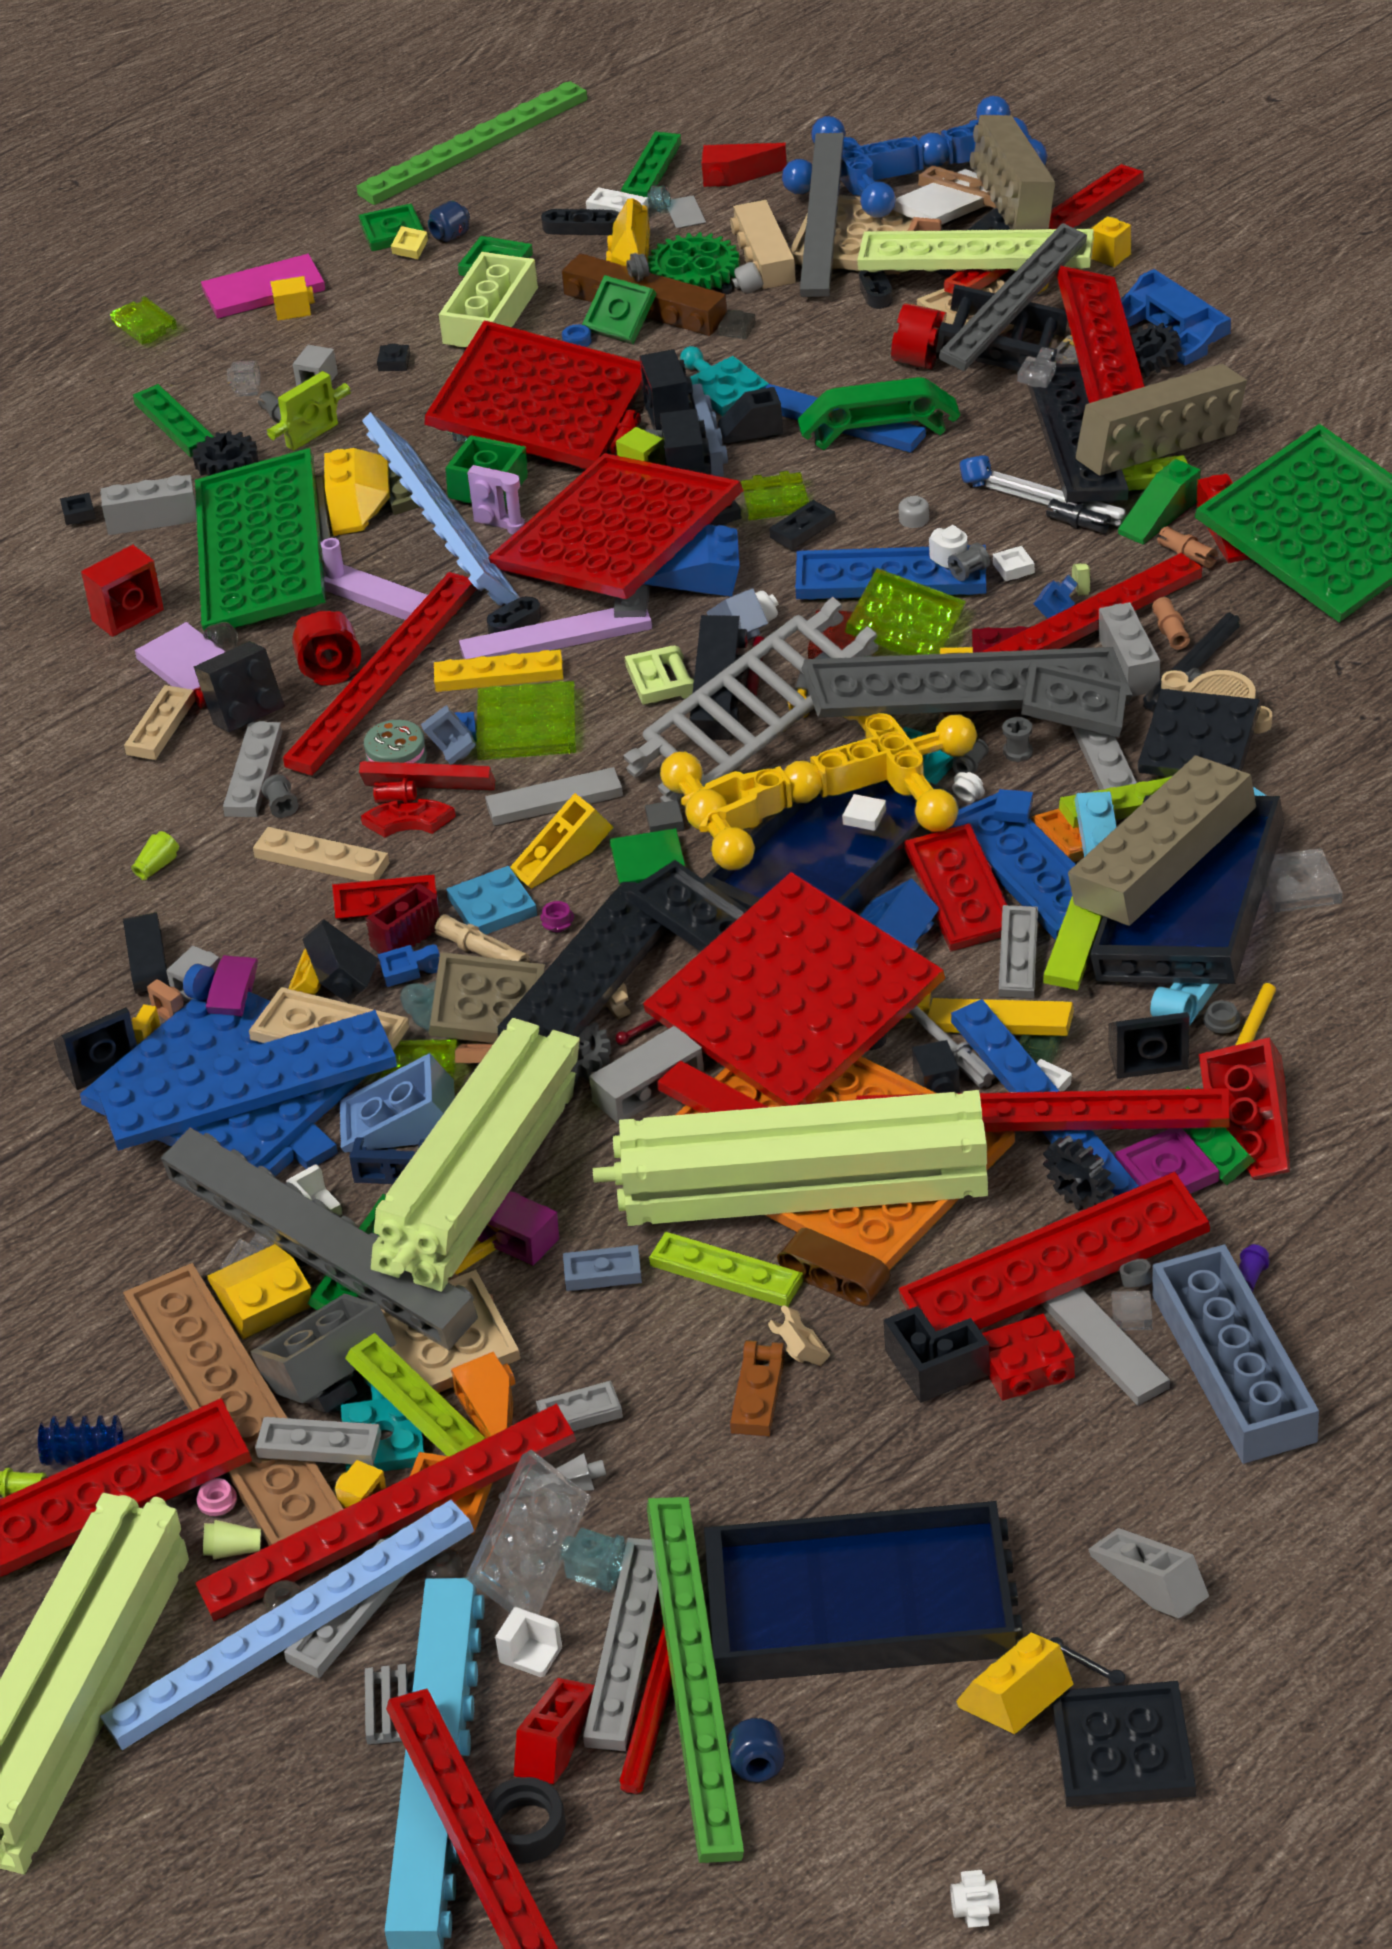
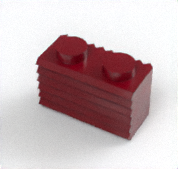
[365,883,440,954]

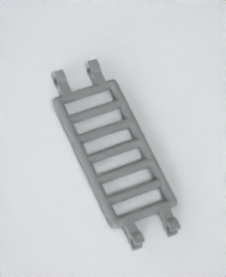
[624,597,878,802]

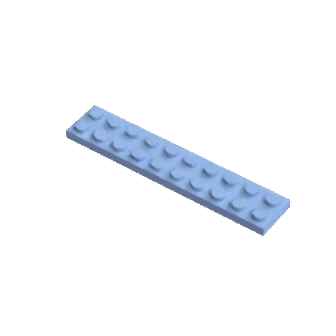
[362,412,520,606]

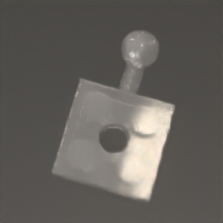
[1217,848,1343,913]

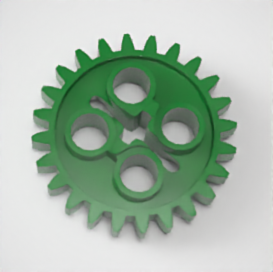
[647,232,740,290]

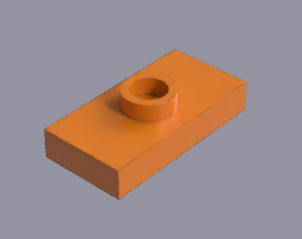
[1031,808,1084,862]

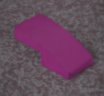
[206,955,258,1016]

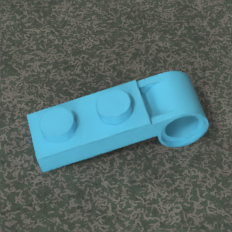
[1150,983,1219,1024]

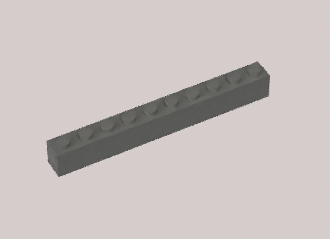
[161,1127,478,1350]

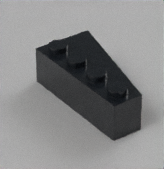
[690,615,747,740]

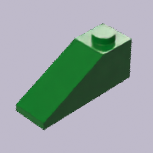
[1118,459,1201,545]

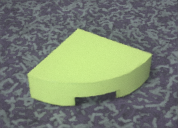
[1072,563,1090,596]

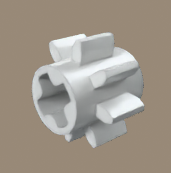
[950,1870,999,1928]

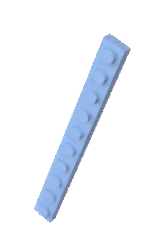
[100,1500,474,1750]

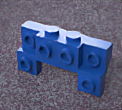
[1121,269,1231,366]

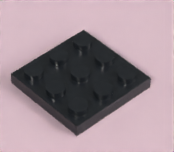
[1137,689,1261,777]
[1052,1681,1196,1807]

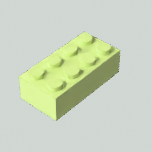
[439,252,538,347]

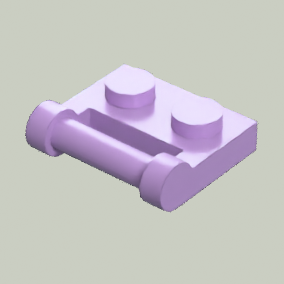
[468,465,525,534]

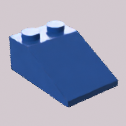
[644,525,740,597]

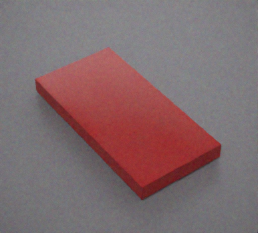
[905,823,1007,952]

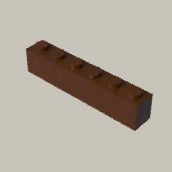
[561,253,728,336]

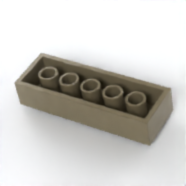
[970,115,1055,230]
[1075,364,1247,476]
[1068,755,1256,926]

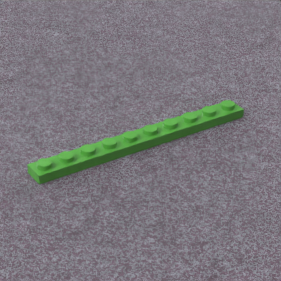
[357,81,587,205]
[647,1497,744,1863]

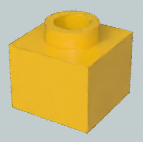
[335,1460,386,1509]

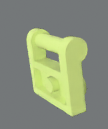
[625,645,694,705]

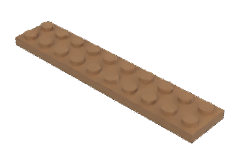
[123,1263,343,1546]

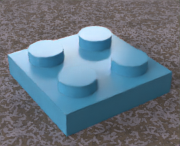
[446,866,537,934]

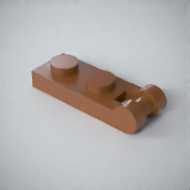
[730,1340,785,1437]

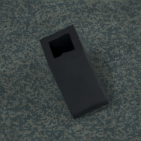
[718,387,783,444]

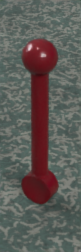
[615,1018,660,1045]

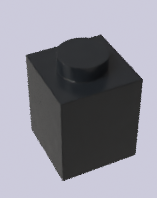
[912,1040,960,1093]

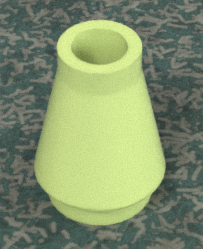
[203,1520,261,1560]

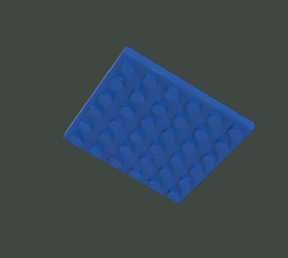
[80,992,368,1168]

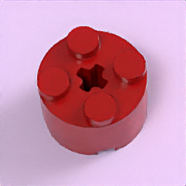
[891,303,947,370]
[292,611,361,685]

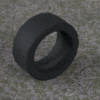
[485,1777,566,1863]

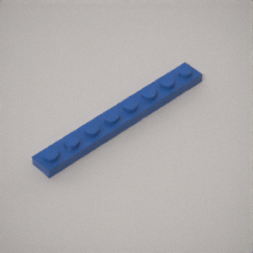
[951,999,1139,1197]

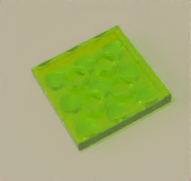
[845,568,966,655]
[477,681,576,760]

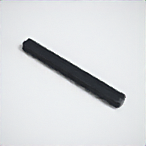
[1143,612,1240,712]

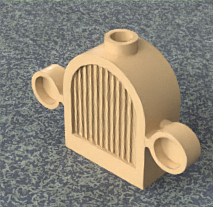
[1161,670,1272,734]

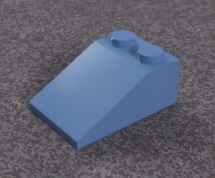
[340,1053,455,1153]

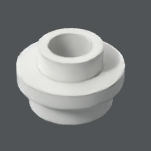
[952,772,985,803]

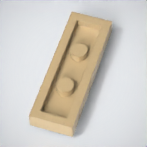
[124,685,196,760]

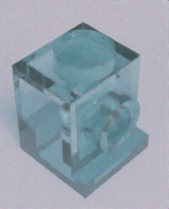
[560,1527,625,1592]

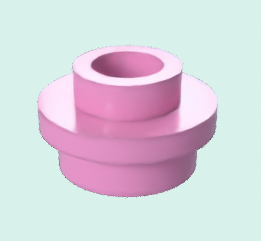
[197,1478,237,1516]

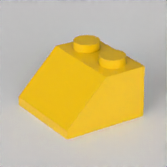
[208,1244,311,1340]
[956,1632,1074,1734]

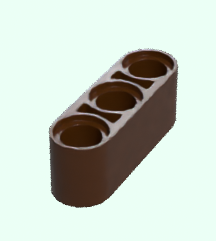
[777,1228,891,1307]

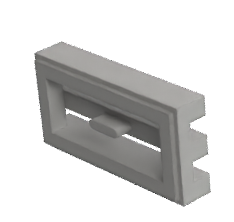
[365,1664,408,1745]

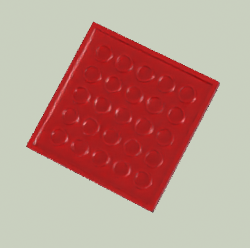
[424,320,642,469]
[488,453,743,599]
[643,872,945,1106]

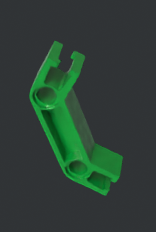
[798,377,961,450]

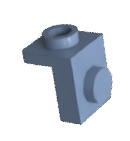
[421,705,476,764]

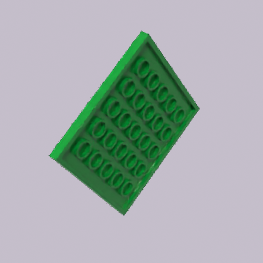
[1195,423,1392,623]

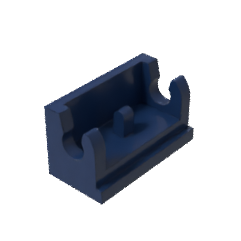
[349,1137,425,1184]

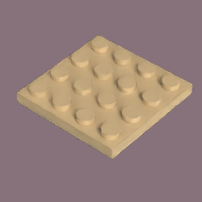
[790,195,912,275]

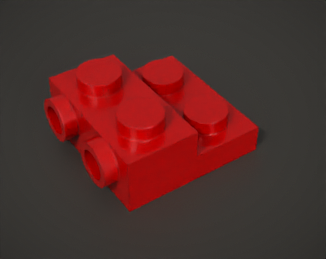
[982,1314,1075,1401]

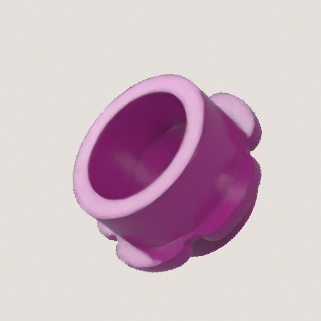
[540,901,574,932]

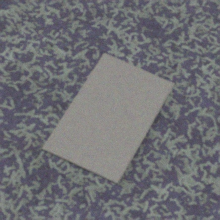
[664,195,706,228]

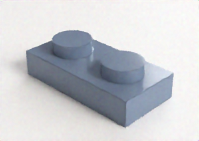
[563,1245,642,1291]

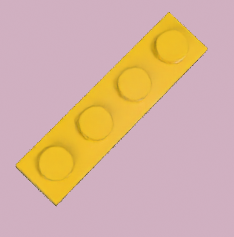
[434,650,564,692]

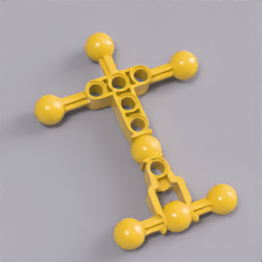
[660,713,977,870]

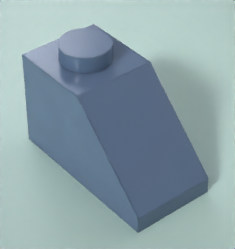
[706,588,768,641]

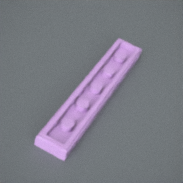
[459,608,652,659]

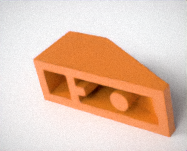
[451,1351,515,1439]

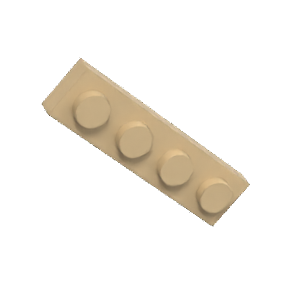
[253,827,390,881]

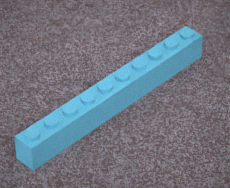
[385,1578,485,1949]

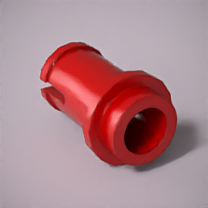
[373,778,417,803]

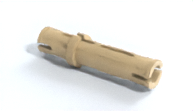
[435,914,530,962]

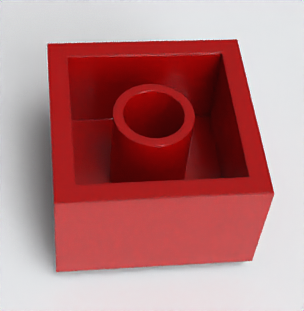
[81,544,164,637]

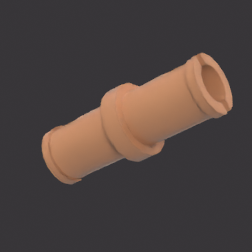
[1157,526,1218,568]
[1152,597,1190,650]

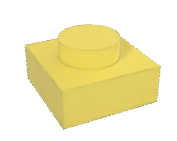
[391,226,428,259]

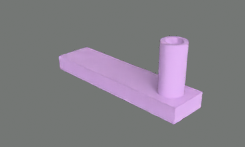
[321,538,428,620]

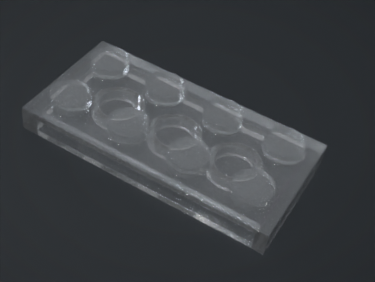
[465,1450,591,1615]

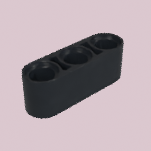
[123,912,170,994]

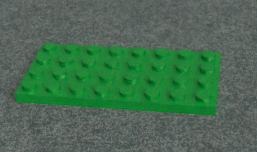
[195,448,326,635]

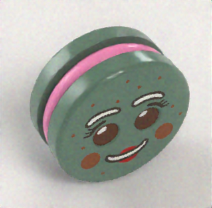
[364,720,427,763]

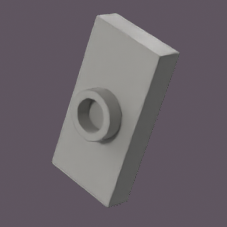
[536,1381,623,1431]

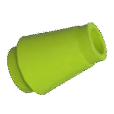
[131,831,179,880]

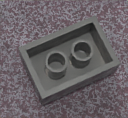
[251,1294,397,1403]

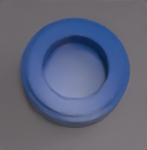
[562,324,591,347]
[183,964,215,1001]

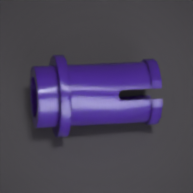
[1238,1244,1270,1292]

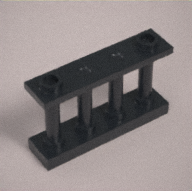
[936,284,1068,373]

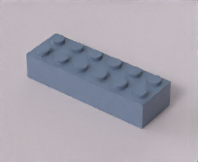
[1152,1244,1319,1464]

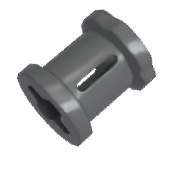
[948,542,990,581]
[1002,717,1033,762]
[261,774,299,818]

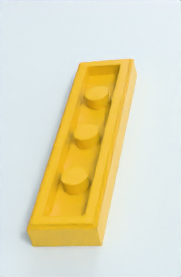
[928,998,1074,1036]

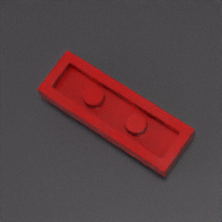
[332,874,437,919]

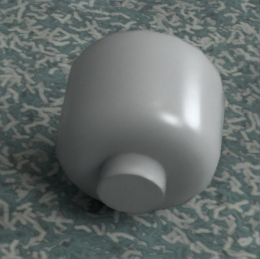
[732,262,763,294]
[898,496,929,528]

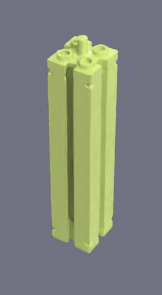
[371,1018,580,1292]
[593,1090,988,1226]
[0,1493,189,1875]

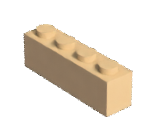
[730,200,796,289]

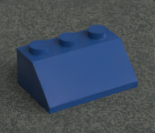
[860,878,939,951]

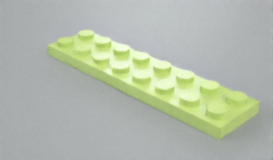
[857,229,1094,272]

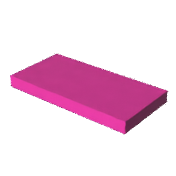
[201,254,325,319]

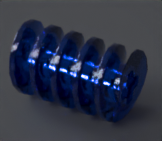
[38,1415,124,1466]

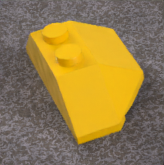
[606,198,650,266]
[324,448,390,536]

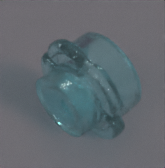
[647,185,671,213]

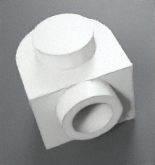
[929,525,968,568]

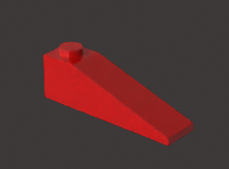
[1199,1037,1290,1180]

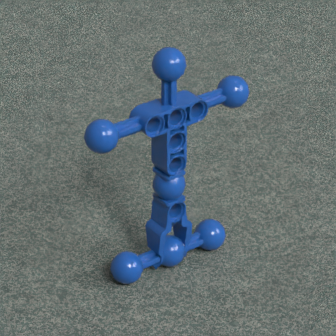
[782,96,1048,218]

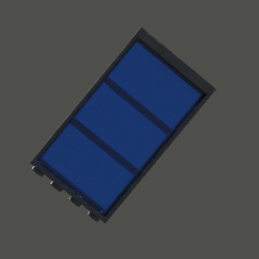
[703,780,953,914]
[1090,795,1284,984]
[704,1501,1023,1684]

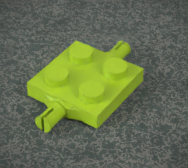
[267,371,351,451]

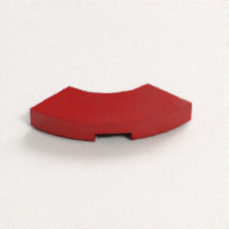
[361,799,456,838]

